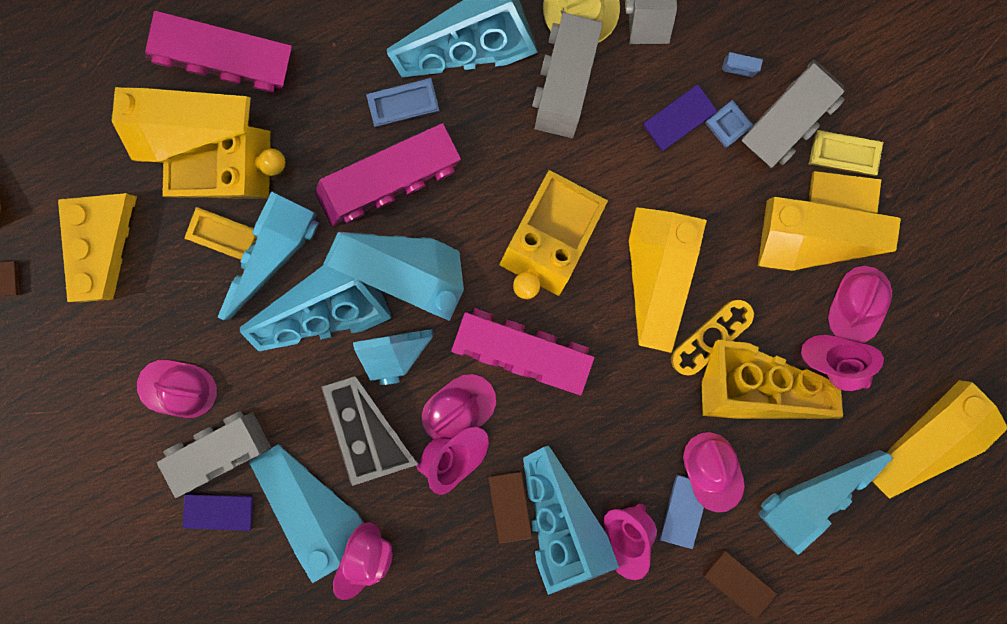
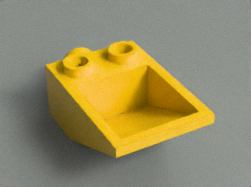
[163,126,285,199]
[499,170,608,299]

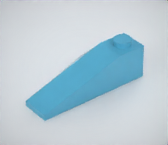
[387,0,538,78]
[218,192,320,320]
[324,232,464,321]
[240,265,392,351]
[353,329,434,385]
[249,444,364,583]
[523,446,619,595]
[758,450,893,555]

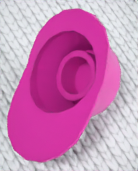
[828,266,892,343]
[801,335,884,391]
[137,360,217,418]
[422,374,496,439]
[416,426,489,495]
[683,432,745,512]
[604,504,657,580]
[333,522,393,600]

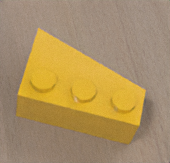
[58,193,137,302]

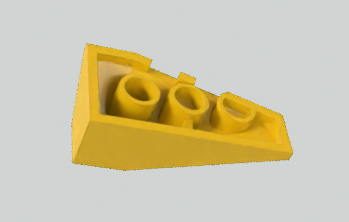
[112,87,251,163]
[758,197,901,271]
[628,207,707,353]
[702,340,843,419]

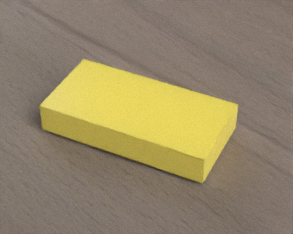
[809,130,883,176]

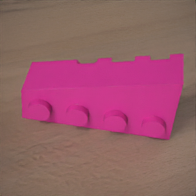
[145,11,292,93]
[314,123,461,228]
[451,308,595,396]

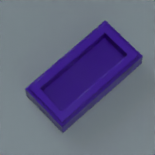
[642,84,718,152]
[183,493,253,531]

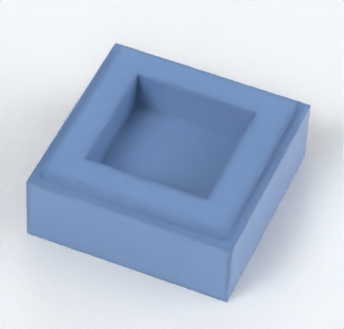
[722,52,763,78]
[705,100,753,148]

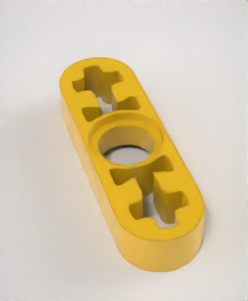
[671,300,754,375]

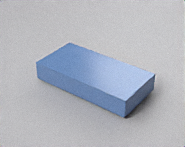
[366,78,440,128]
[659,474,704,549]

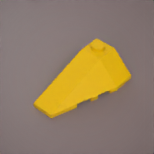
[872,380,1007,498]

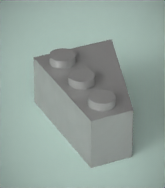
[625,0,677,44]
[532,12,603,139]
[742,59,845,168]
[321,376,418,486]
[156,411,272,498]

